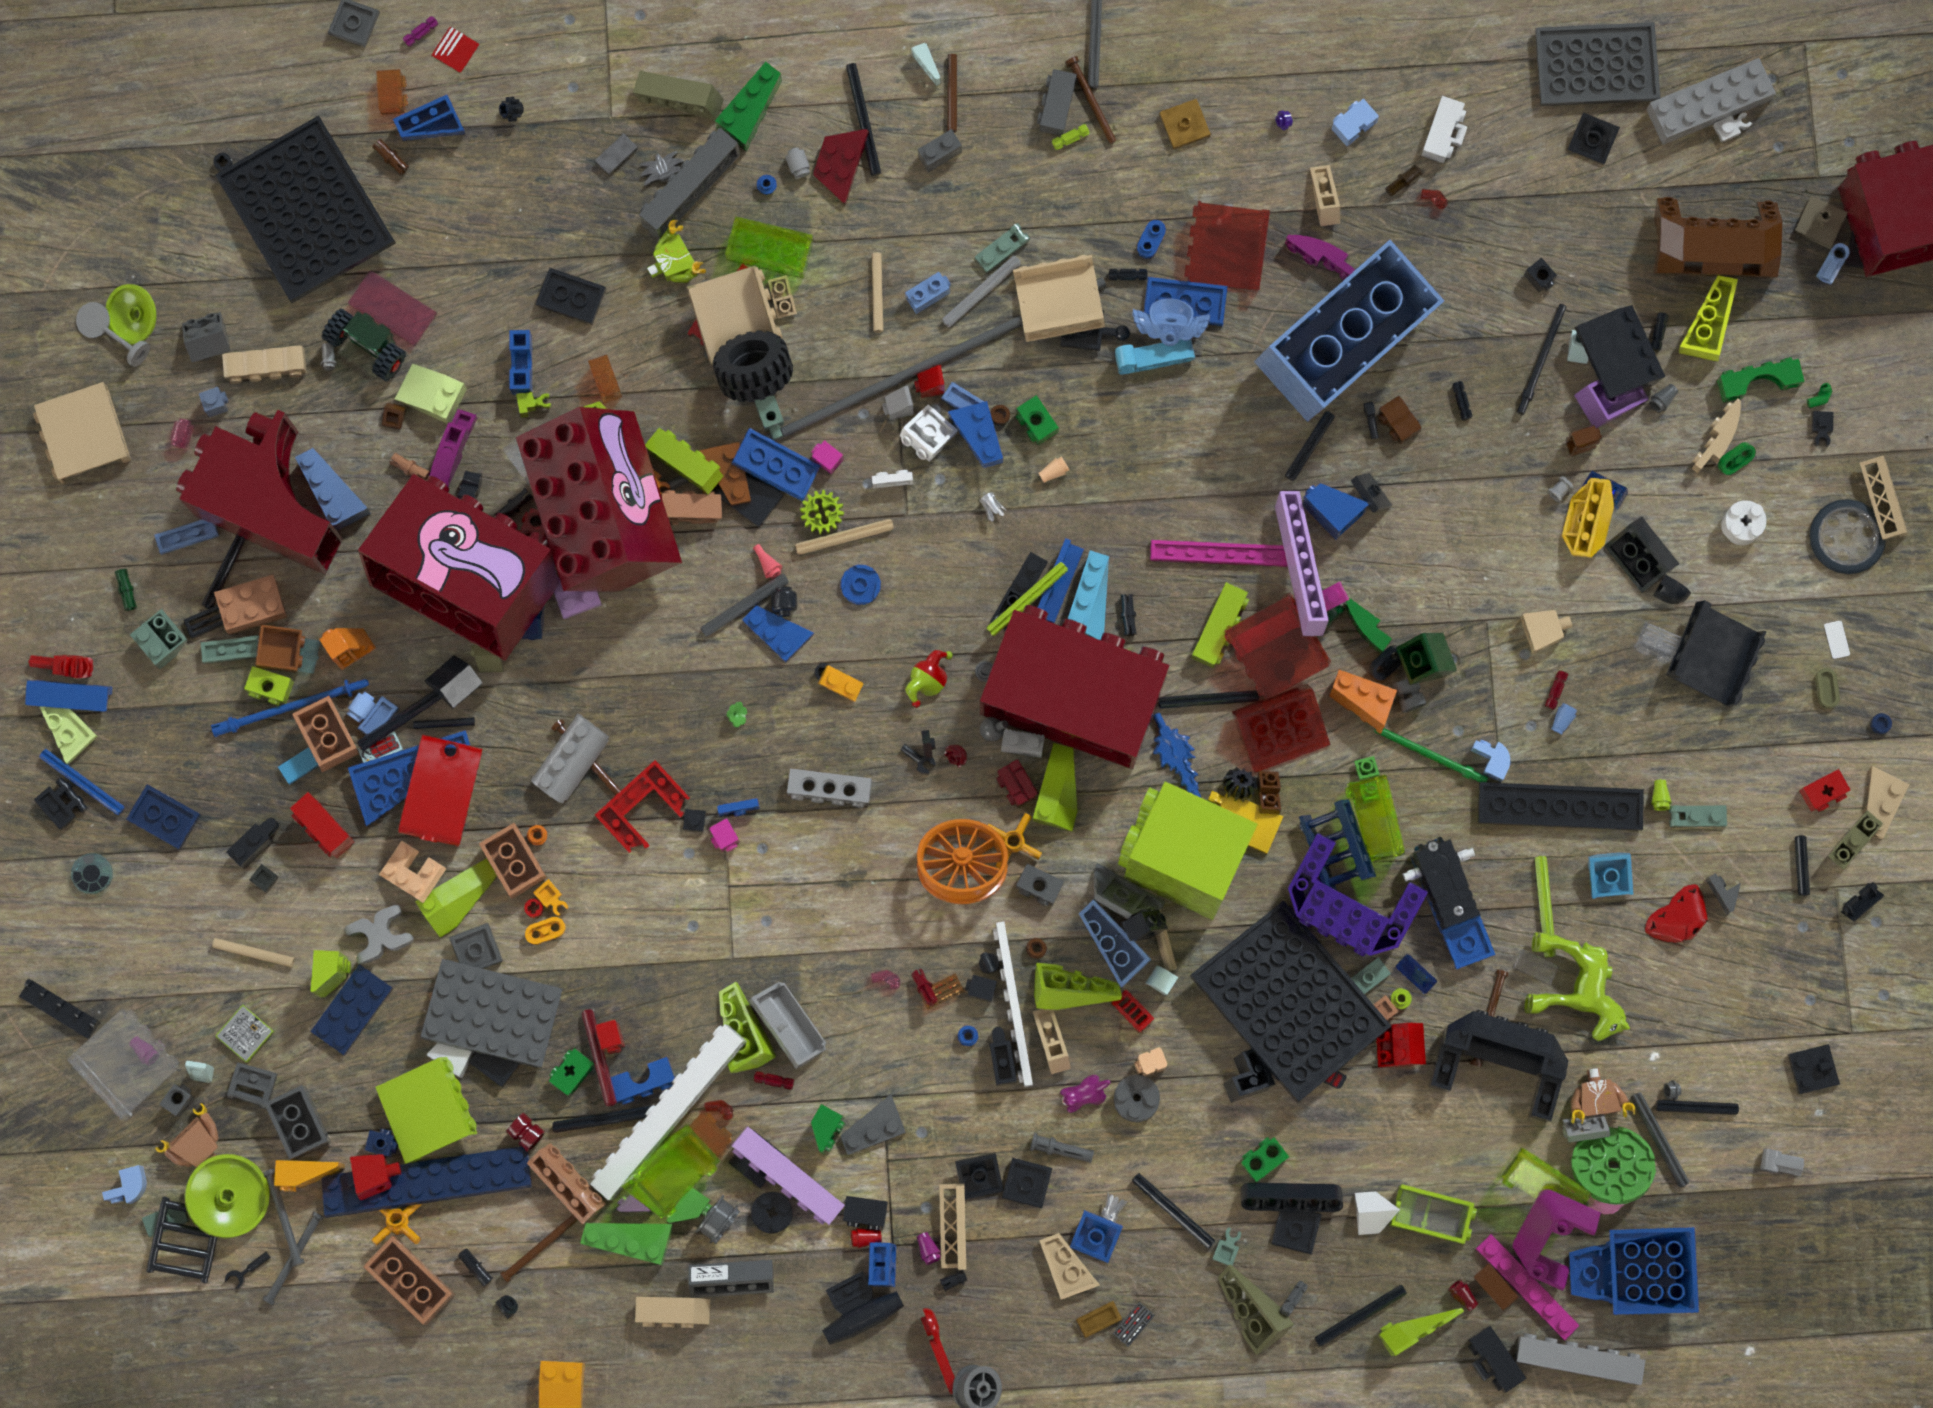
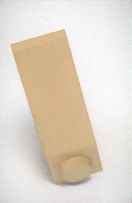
[1310,165,1340,226]
[1032,1009,1071,1074]

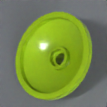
[105,284,156,345]

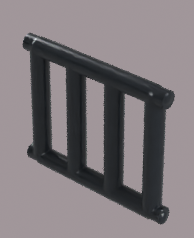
[146,1196,218,1284]

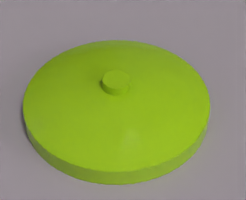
[184,1154,270,1238]

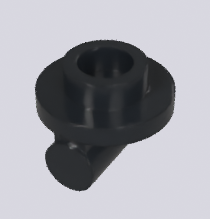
[979,952,1000,974]
[495,1295,518,1319]

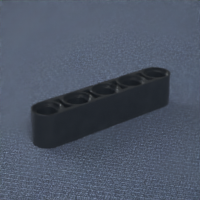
[1240,1183,1344,1212]

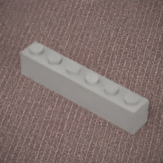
[1514,1333,1646,1385]

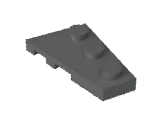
[840,1094,906,1155]

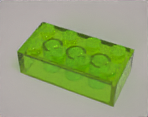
[725,216,814,279]

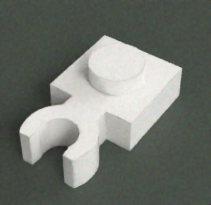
[1713,113,1752,143]

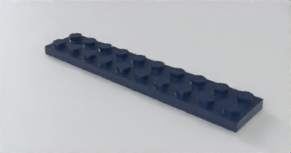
[322,1147,532,1218]

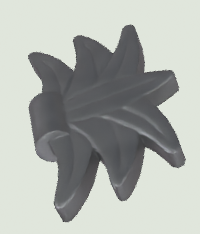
[640,151,684,187]

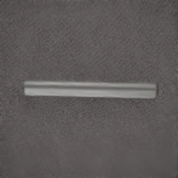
[942,256,1021,327]

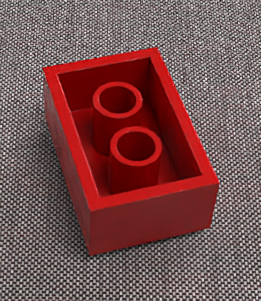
[290,792,355,858]

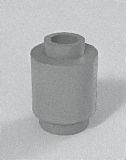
[785,148,810,179]

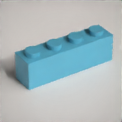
[1068,550,1109,640]

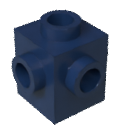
[365,1129,398,1158]

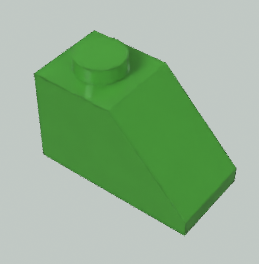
[666,1186,712,1224]

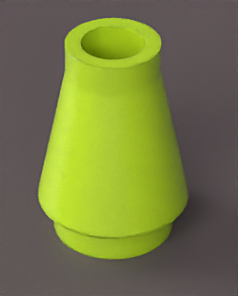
[1651,779,1672,811]

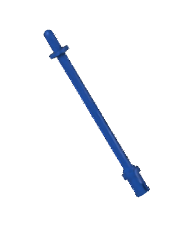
[211,679,369,737]

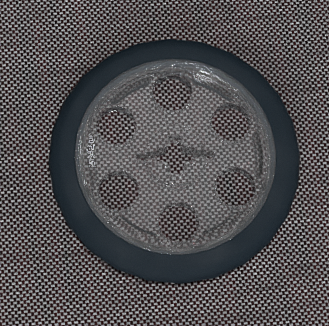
[1809,499,1886,574]

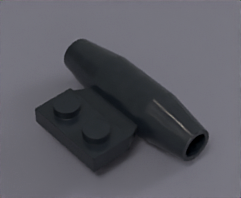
[822,1271,904,1345]

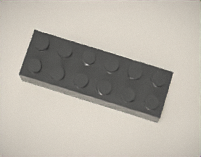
[639,128,740,240]

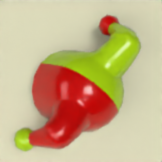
[905,650,953,708]

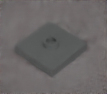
[328,0,380,48]
[449,922,503,969]

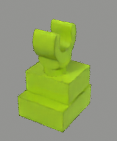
[516,392,551,418]

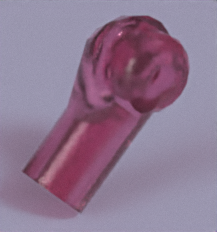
[871,970,900,990]

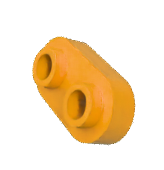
[525,917,566,945]

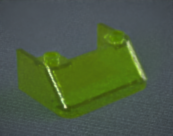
[1497,1148,1592,1205]

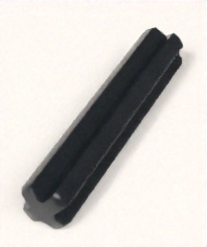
[1794,835,1810,896]

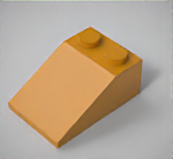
[274,1160,345,1192]
[539,1361,585,1408]

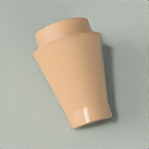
[1038,456,1069,483]

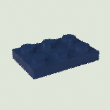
[126,784,201,850]

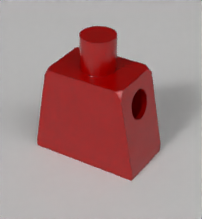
[350,1154,401,1200]

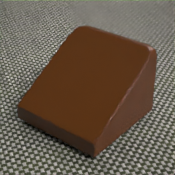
[382,403,407,430]

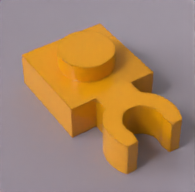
[533,879,569,917]

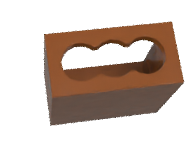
[255,625,305,673]

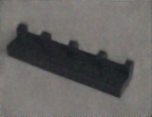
[19,979,100,1040]

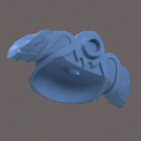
[1132,299,1210,346]

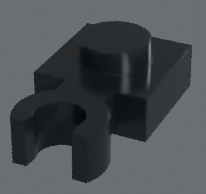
[1812,411,1834,447]

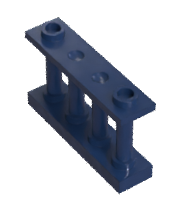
[1299,799,1377,891]

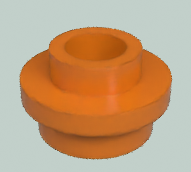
[527,825,548,846]

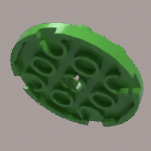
[1571,1126,1656,1205]

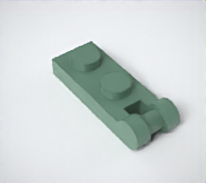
[975,223,1031,273]
[1669,805,1727,827]

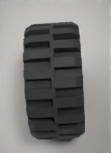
[712,330,793,402]

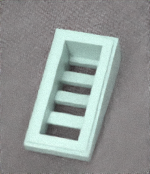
[911,43,941,86]
[185,1061,214,1083]

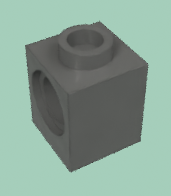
[160,1084,195,1117]

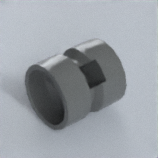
[1392,679,1427,713]

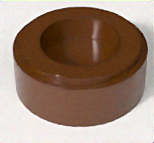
[990,405,1010,426]

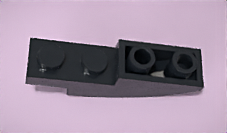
[990,552,1049,631]

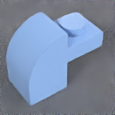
[1471,740,1510,783]
[102,1165,147,1204]

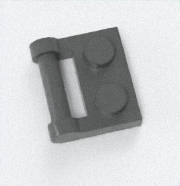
[227,1062,278,1110]

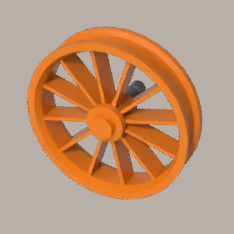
[917,819,1008,904]

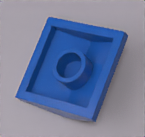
[1070,1210,1123,1263]

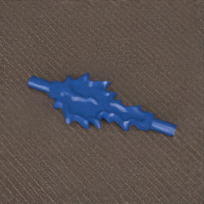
[1153,713,1202,798]

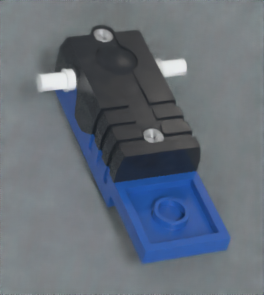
[1403,837,1496,970]

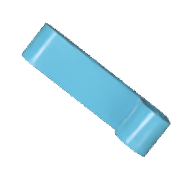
[1115,339,1195,375]

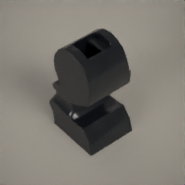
[457,470,482,499]

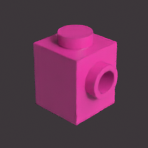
[709,818,740,852]

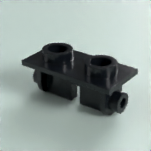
[1841,882,1884,922]

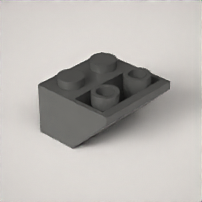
[182,312,231,362]

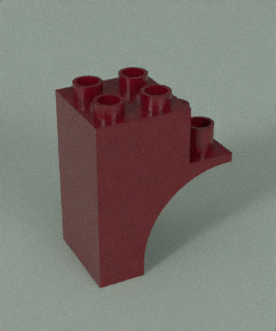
[176,409,343,575]

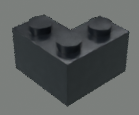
[1223,1049,1275,1103]

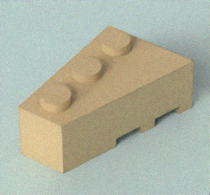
[635,1297,710,1328]

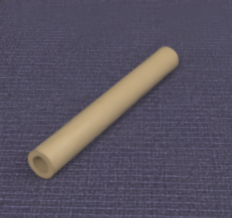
[872,252,883,333]
[212,938,295,968]

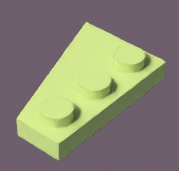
[40,706,98,765]

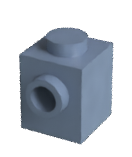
[199,387,229,418]

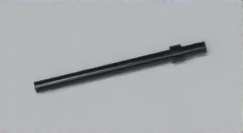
[1517,304,1567,415]

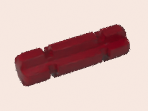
[1545,670,1568,710]
[753,1071,794,1090]

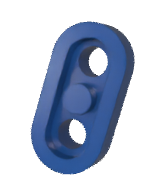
[1137,220,1166,259]

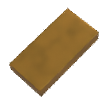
[1076,1301,1123,1338]

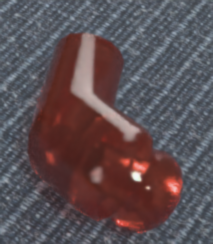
[1421,189,1448,209]

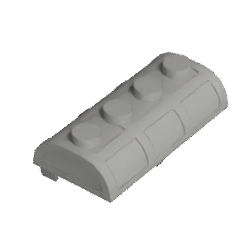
[531,713,609,803]
[748,982,826,1069]

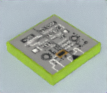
[216,1005,275,1063]

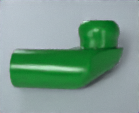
[1807,383,1832,409]

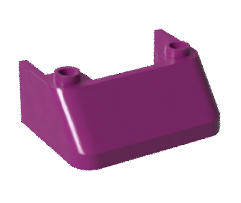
[1513,1189,1601,1291]

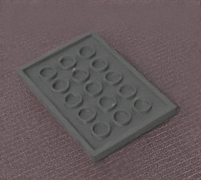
[1535,22,1661,106]
[420,959,563,1069]

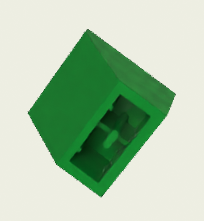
[811,1104,846,1155]

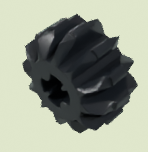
[1222,767,1257,802]

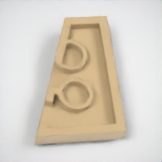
[1865,766,1910,840]

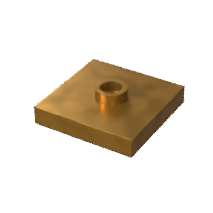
[1159,99,1211,150]

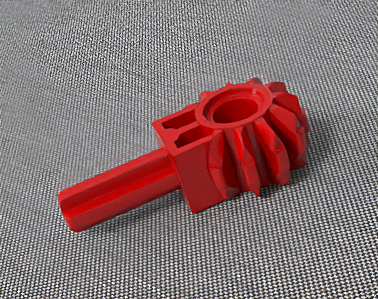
[28,654,94,678]

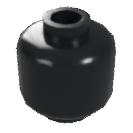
[771,587,797,617]

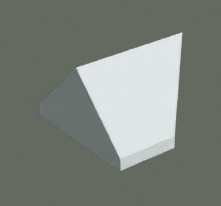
[1354,1191,1400,1235]

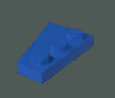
[742,605,814,663]

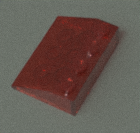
[1232,683,1331,773]

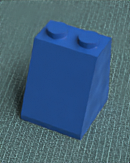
[1303,483,1369,540]

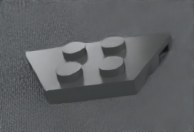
[1094,863,1166,919]

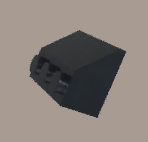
[1604,517,1680,593]

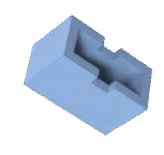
[1332,99,1379,146]

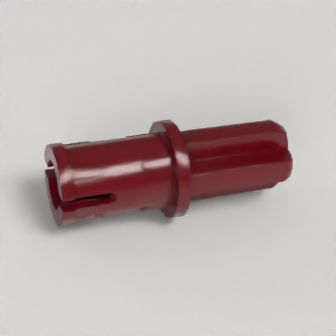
[911,969,938,1006]

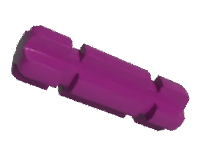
[403,16,438,47]

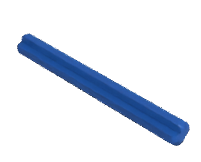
[39,749,125,815]

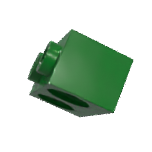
[1240,1137,1289,1183]

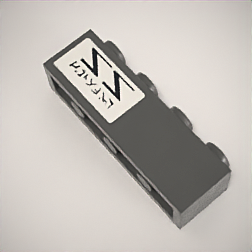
[689,1260,774,1298]

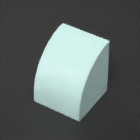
[1567,330,1588,364]
[1146,966,1178,996]

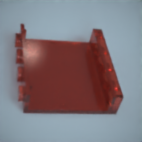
[1184,201,1270,291]
[1225,592,1331,700]

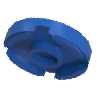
[841,565,881,605]

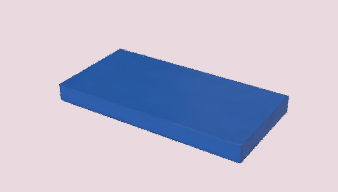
[1144,277,1228,326]
[731,428,821,501]

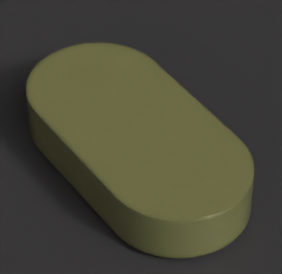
[1815,668,1840,709]

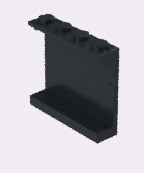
[1666,600,1766,706]

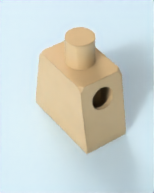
[1520,610,1572,654]

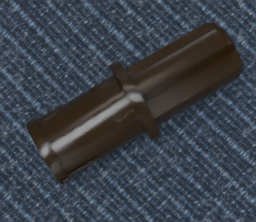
[1385,165,1422,196]

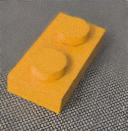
[818,665,864,702]

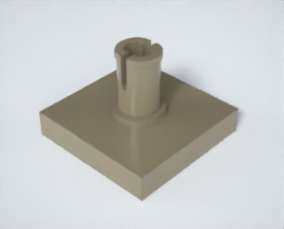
[1793,196,1848,249]

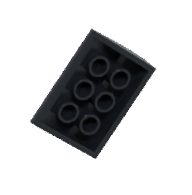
[1574,305,1666,400]

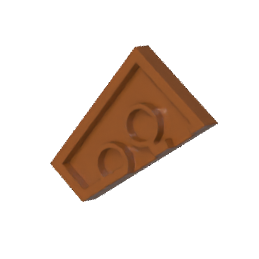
[699,442,751,506]

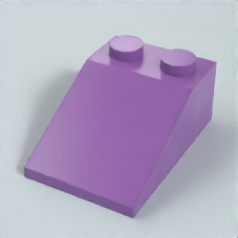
[1574,380,1649,428]

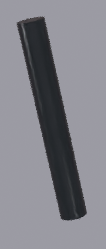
[413,717,475,729]

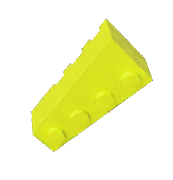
[1679,275,1738,362]

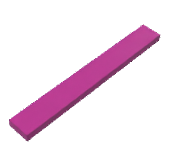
[1150,540,1313,567]

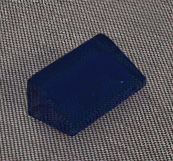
[1396,954,1437,994]

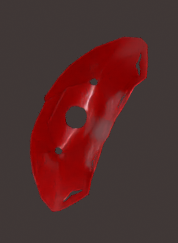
[1645,884,1708,943]

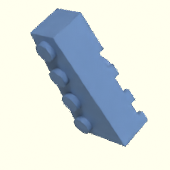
[295,448,371,531]
[1079,899,1152,988]

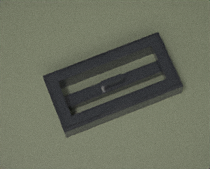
[183,605,224,639]

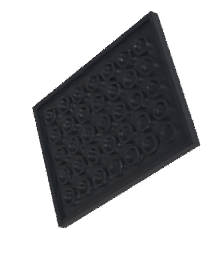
[215,115,396,304]
[1190,900,1391,1104]

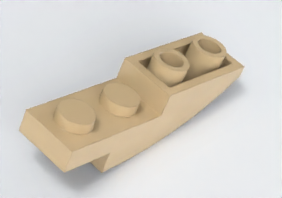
[1691,399,1741,474]

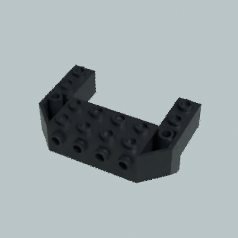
[1428,1010,1569,1122]

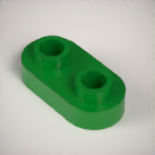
[1718,442,1756,475]

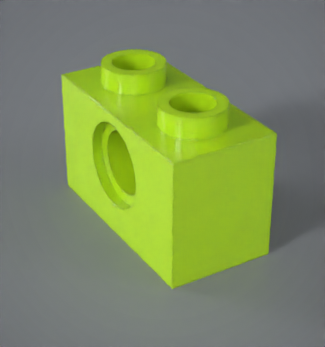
[244,666,294,706]

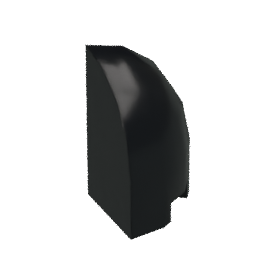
[1653,575,1691,604]

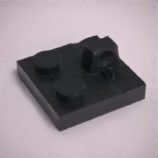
[1787,1044,1840,1095]

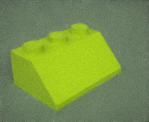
[310,950,351,998]

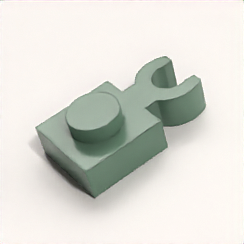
[1212,1227,1241,1266]

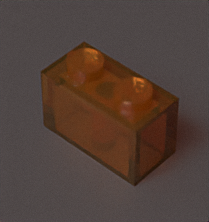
[376,69,408,115]
[588,354,622,403]
[685,1113,734,1160]

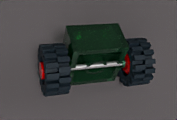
[321,308,406,382]

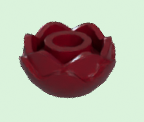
[944,744,967,768]

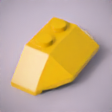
[1562,478,1614,558]

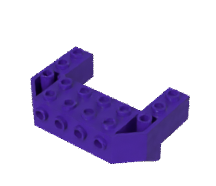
[1288,833,1428,957]

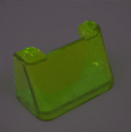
[621,1124,721,1219]

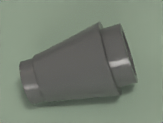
[1649,384,1678,413]

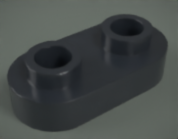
[1369,645,1402,681]

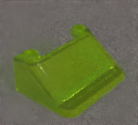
[1345,774,1405,862]

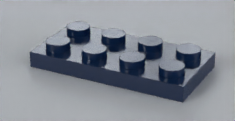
[310,964,394,1056]

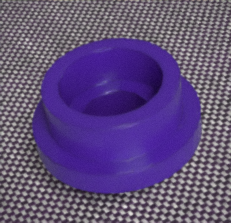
[1275,110,1293,130]

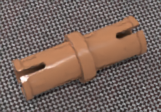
[390,453,431,480]

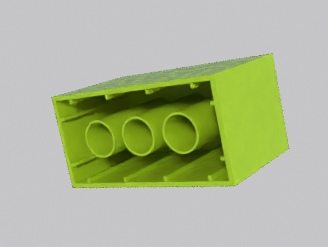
[1117,781,1258,920]

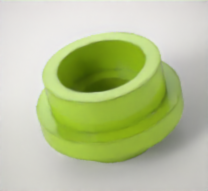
[1391,988,1412,1009]

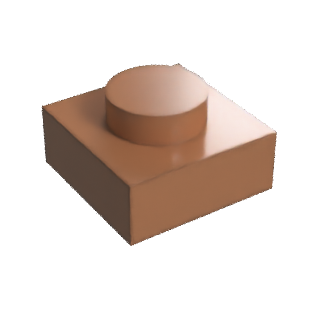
[1373,995,1399,1020]

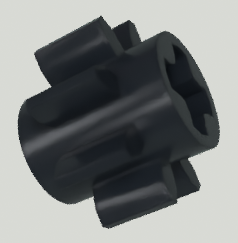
[499,96,524,122]

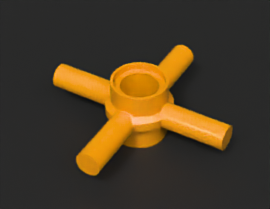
[988,813,1042,869]
[371,1204,422,1246]

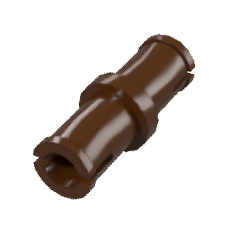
[372,139,409,175]

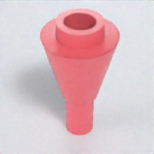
[753,544,783,579]

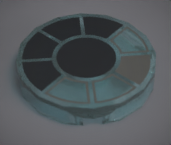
[71,853,113,894]

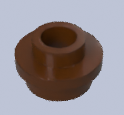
[1026,938,1047,959]

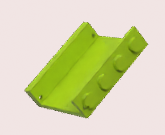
[376,1057,478,1164]

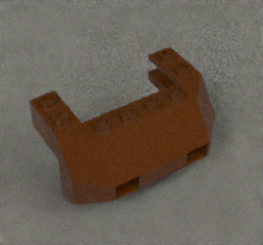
[1653,197,1783,278]

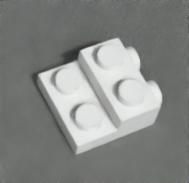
[899,405,958,462]

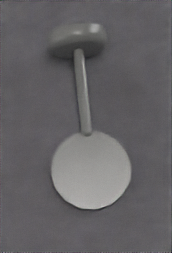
[76,302,150,367]

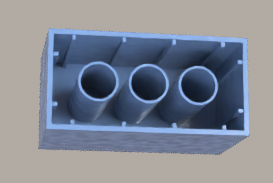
[1254,240,1444,422]

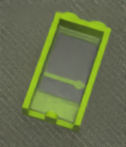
[1390,1184,1477,1245]

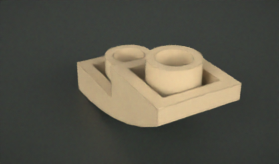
[767,275,797,319]

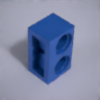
[868,1243,896,1287]

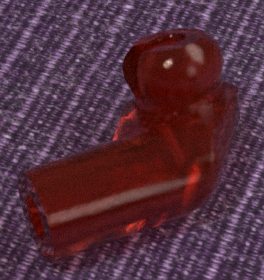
[704,1100,734,1120]

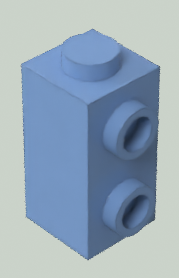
[905,272,951,314]

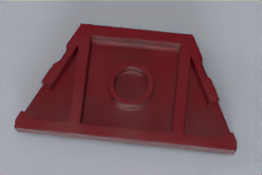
[813,129,869,204]

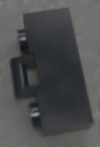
[1468,1326,1527,1393]

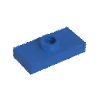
[717,798,760,817]

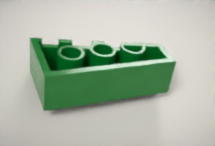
[715,61,782,152]

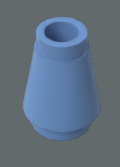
[1551,703,1577,735]

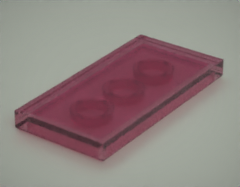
[348,270,437,346]

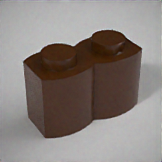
[1377,396,1422,445]
[1566,425,1602,457]

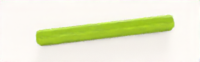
[987,562,1068,636]
[1535,856,1556,958]

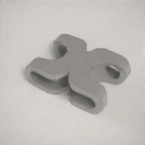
[344,905,414,964]

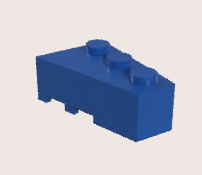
[393,95,465,141]
[948,401,1003,468]

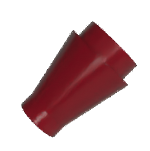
[1448,1279,1478,1311]

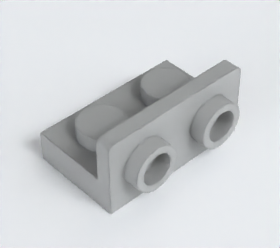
[1563,1114,1610,1143]

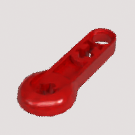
[921,1308,955,1395]

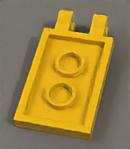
[1208,791,1284,854]

